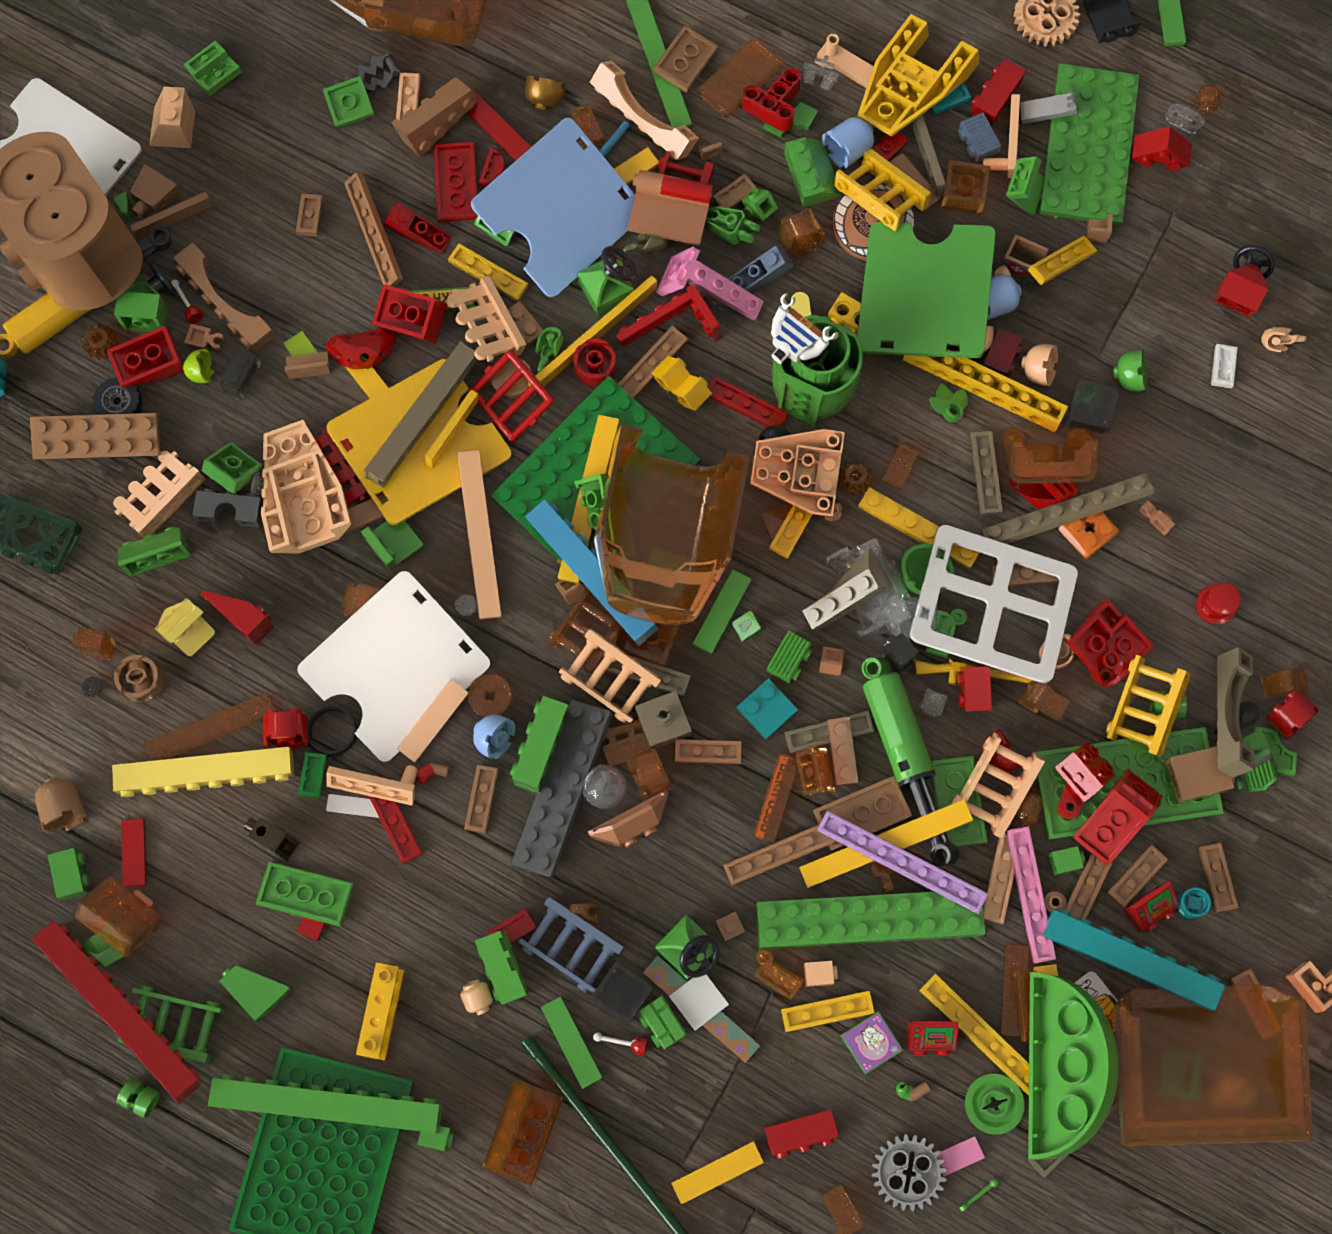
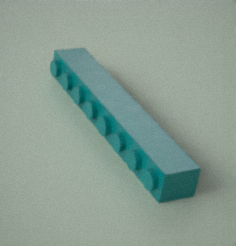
[1041,908,1225,1011]

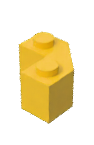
[651,356,712,411]

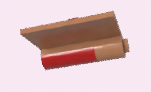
[627,170,713,246]

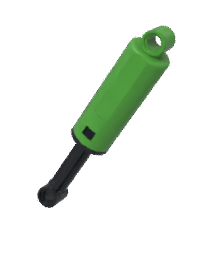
[862,657,960,866]

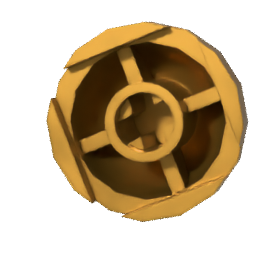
[525,76,567,111]

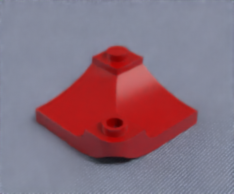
[1065,599,1154,687]

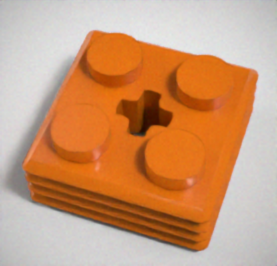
[1058,512,1119,559]

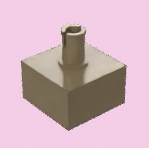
[635,691,692,751]

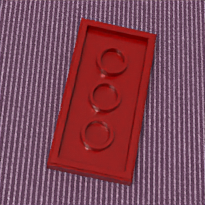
[433,142,478,222]

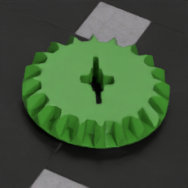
[964,1074,1024,1135]

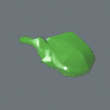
[535,327,564,372]

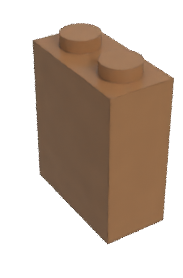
[1165,746,1235,804]

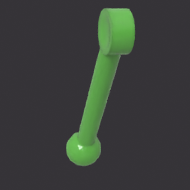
[959,1178,999,1212]

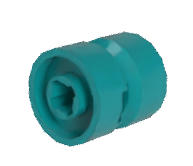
[1175,888,1211,920]

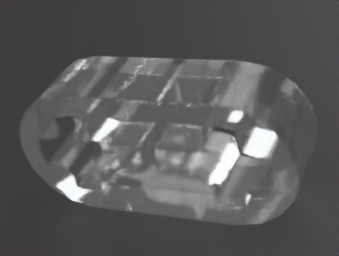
[1165,103,1204,134]

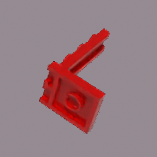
[615,284,723,347]

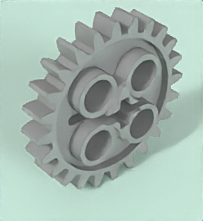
[872,1134,947,1211]

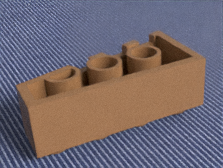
[391,77,478,157]

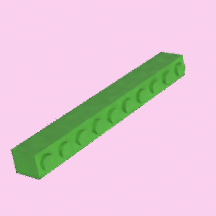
[208,1074,443,1133]

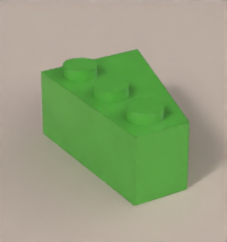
[475,931,529,1005]

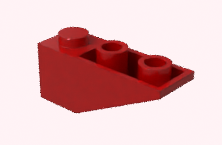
[383,202,451,254]

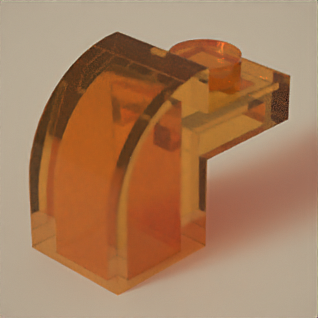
[1017,681,1070,721]

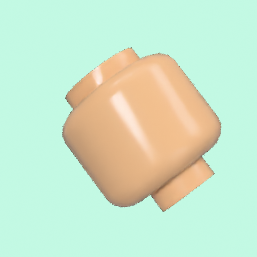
[460,979,494,1015]

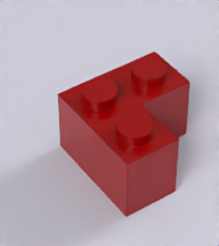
[1132,127,1192,171]

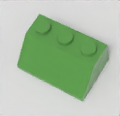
[784,137,842,208]
[117,527,191,577]

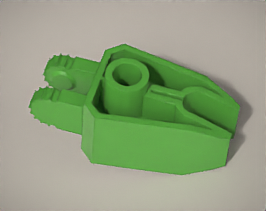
[705,206,760,245]

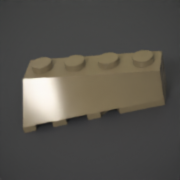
[803,548,891,630]

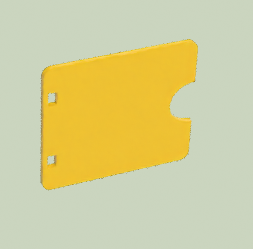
[327,359,511,525]

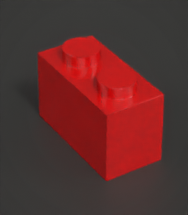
[957,666,992,712]

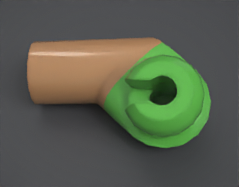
[896,1081,931,1101]

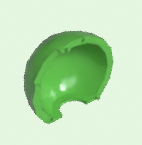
[900,543,954,594]

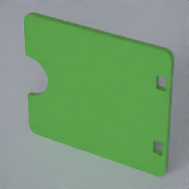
[857,222,995,358]

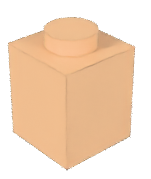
[804,961,838,987]

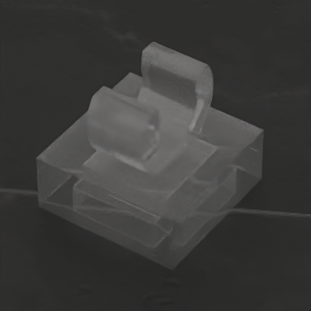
[919,689,948,717]

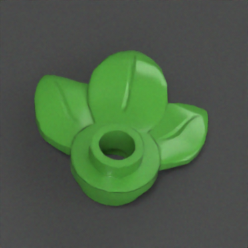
[929,384,968,422]

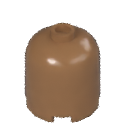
[35,777,87,834]

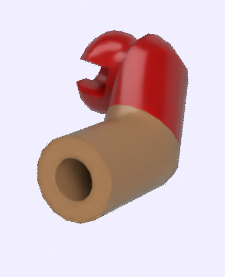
[417,763,449,784]

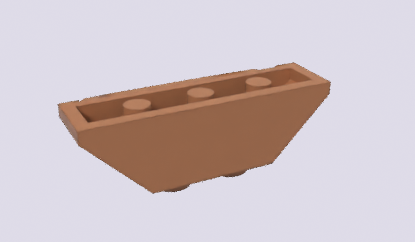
[588,790,668,848]

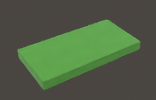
[932,756,988,847]
[255,861,355,927]

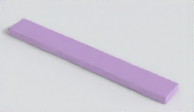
[817,811,989,915]

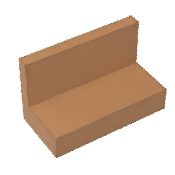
[284,351,331,379]

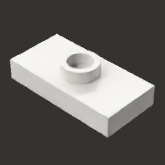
[1211,344,1238,388]

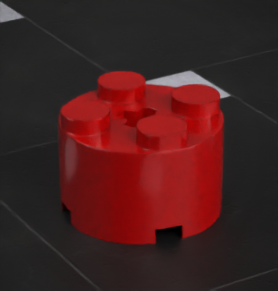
[574,338,616,387]
[1266,689,1319,741]
[263,708,308,750]

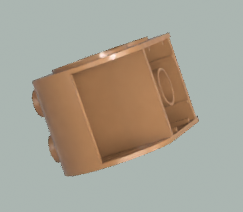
[0,132,143,310]

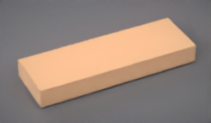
[396,73,421,120]

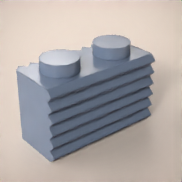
[958,112,1001,163]

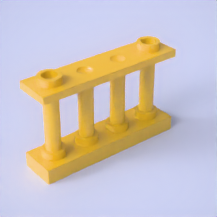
[834,148,931,232]
[1106,655,1191,757]
[356,963,405,1061]

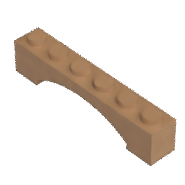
[173,242,275,352]

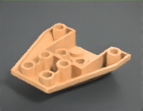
[750,429,845,517]

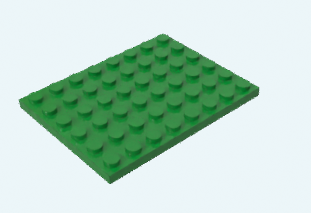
[491,376,700,583]
[228,1047,414,1234]

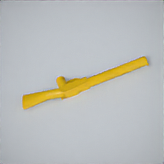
[914,659,1032,685]

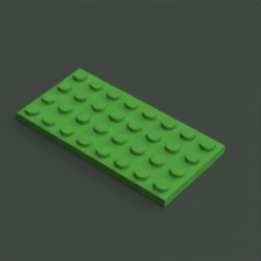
[1039,63,1139,226]
[1034,727,1224,840]

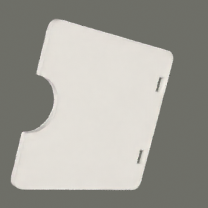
[0,78,142,196]
[297,571,490,762]

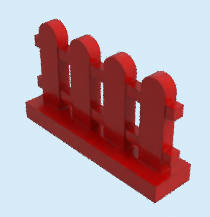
[315,428,381,506]

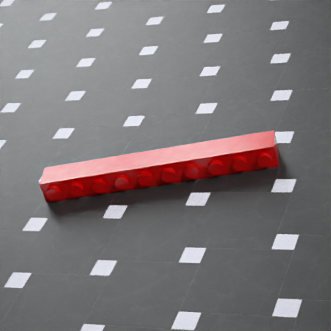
[32,920,201,1104]

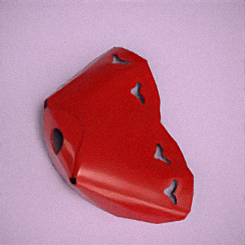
[325,327,397,369]
[1009,461,1076,510]

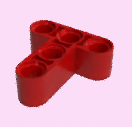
[742,68,801,132]

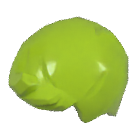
[183,349,214,383]

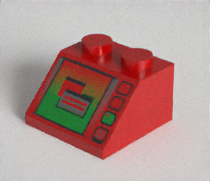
[1123,881,1179,933]
[907,1021,959,1056]

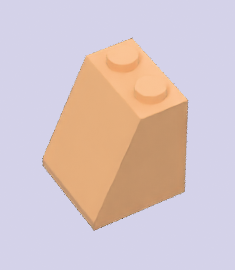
[149,87,195,148]

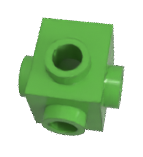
[741,188,778,221]

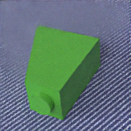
[219,965,293,1022]

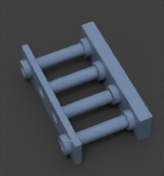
[519,897,625,994]

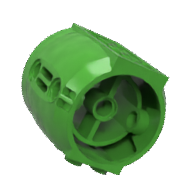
[772,315,862,427]

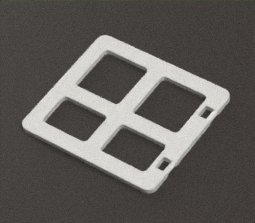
[910,525,1078,683]

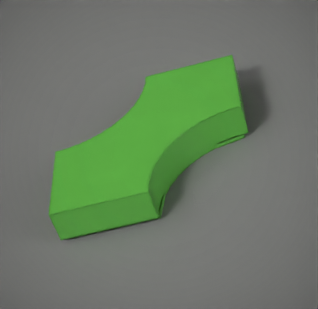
[763,102,818,138]
[1253,726,1297,776]

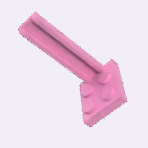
[656,247,764,320]

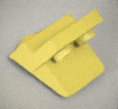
[154,598,215,656]

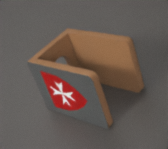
[1001,234,1049,282]

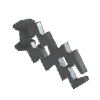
[334,53,401,92]

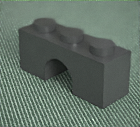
[192,489,263,528]

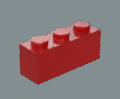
[971,58,1026,127]
[764,1110,839,1159]

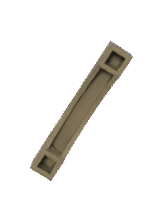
[1217,647,1254,777]

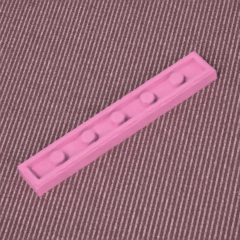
[1006,826,1056,963]

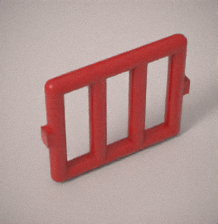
[469,350,554,442]

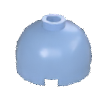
[473,714,515,759]

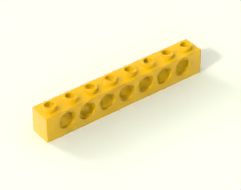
[903,349,1068,433]

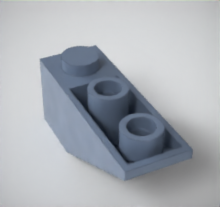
[728,246,794,292]

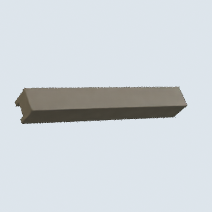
[364,341,477,488]

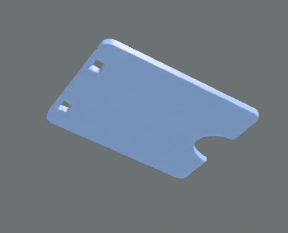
[471,118,635,297]

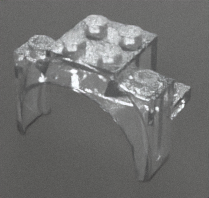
[826,538,912,636]

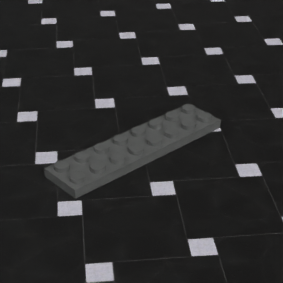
[511,700,613,879]

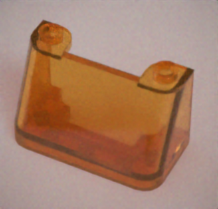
[1003,427,1098,483]

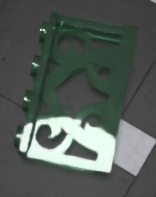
[0,493,83,574]

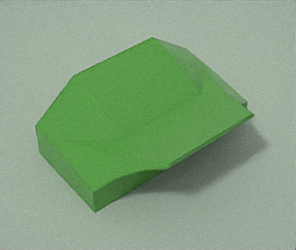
[82,921,134,967]

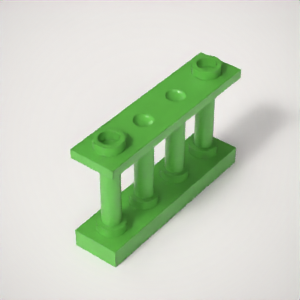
[118,985,225,1063]

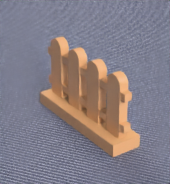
[446,275,527,362]
[113,451,206,538]

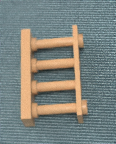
[559,628,662,723]
[951,733,1045,838]

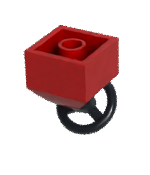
[1212,245,1275,317]

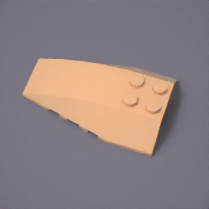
[261,420,351,554]

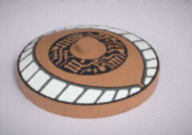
[833,183,915,261]

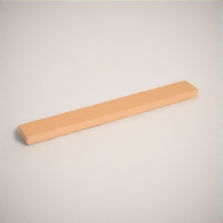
[457,450,501,620]

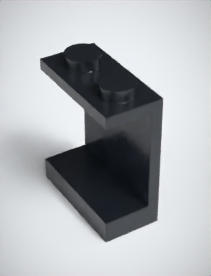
[1083,0,1141,43]

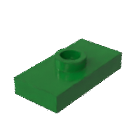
[298,752,328,799]

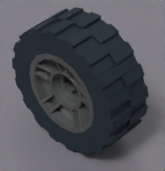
[93,377,143,415]

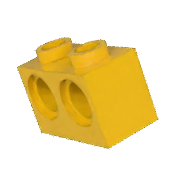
[828,292,861,336]

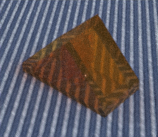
[1261,669,1309,698]

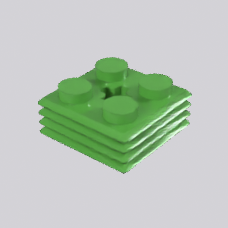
[201,442,262,493]

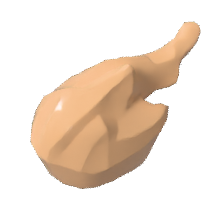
[1262,327,1307,352]

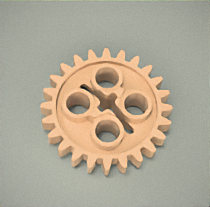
[1013,0,1080,47]

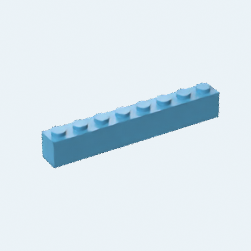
[525,500,658,646]

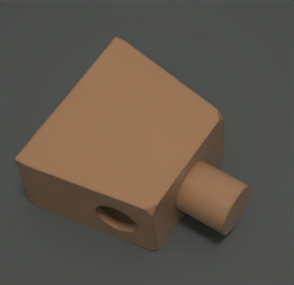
[130,164,181,218]

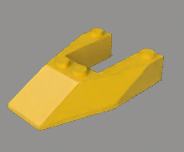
[857,14,979,136]

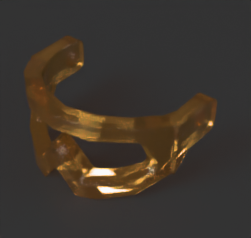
[570,903,598,924]

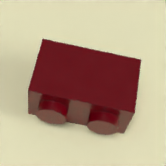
[983,328,1023,377]

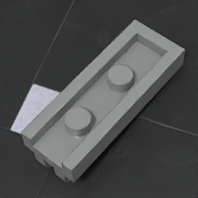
[1020,92,1078,124]

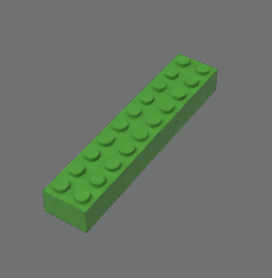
[756,892,985,950]

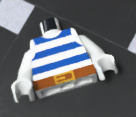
[771,293,838,364]

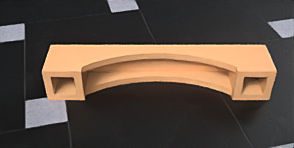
[590,60,699,160]

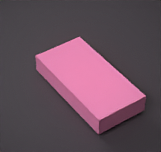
[937,1136,985,1177]

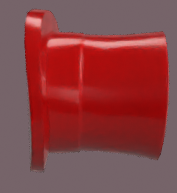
[1195,583,1241,625]

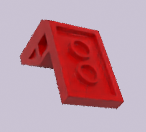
[1073,768,1162,866]

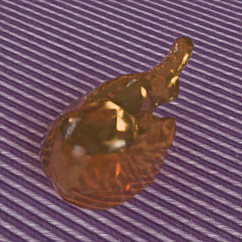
[1194,83,1220,117]
[1017,791,1042,828]

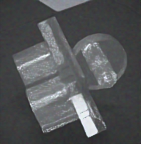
[803,55,840,92]

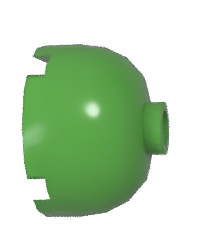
[1114,349,1147,392]

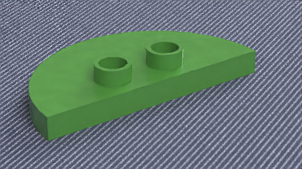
[1028,972,1119,1160]

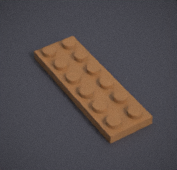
[30,413,161,459]

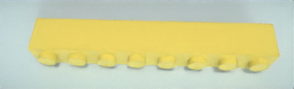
[112,747,294,797]

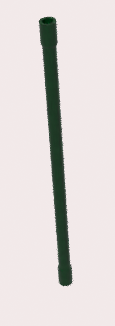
[521,1035,689,1234]

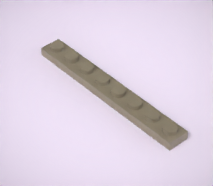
[982,473,1154,544]

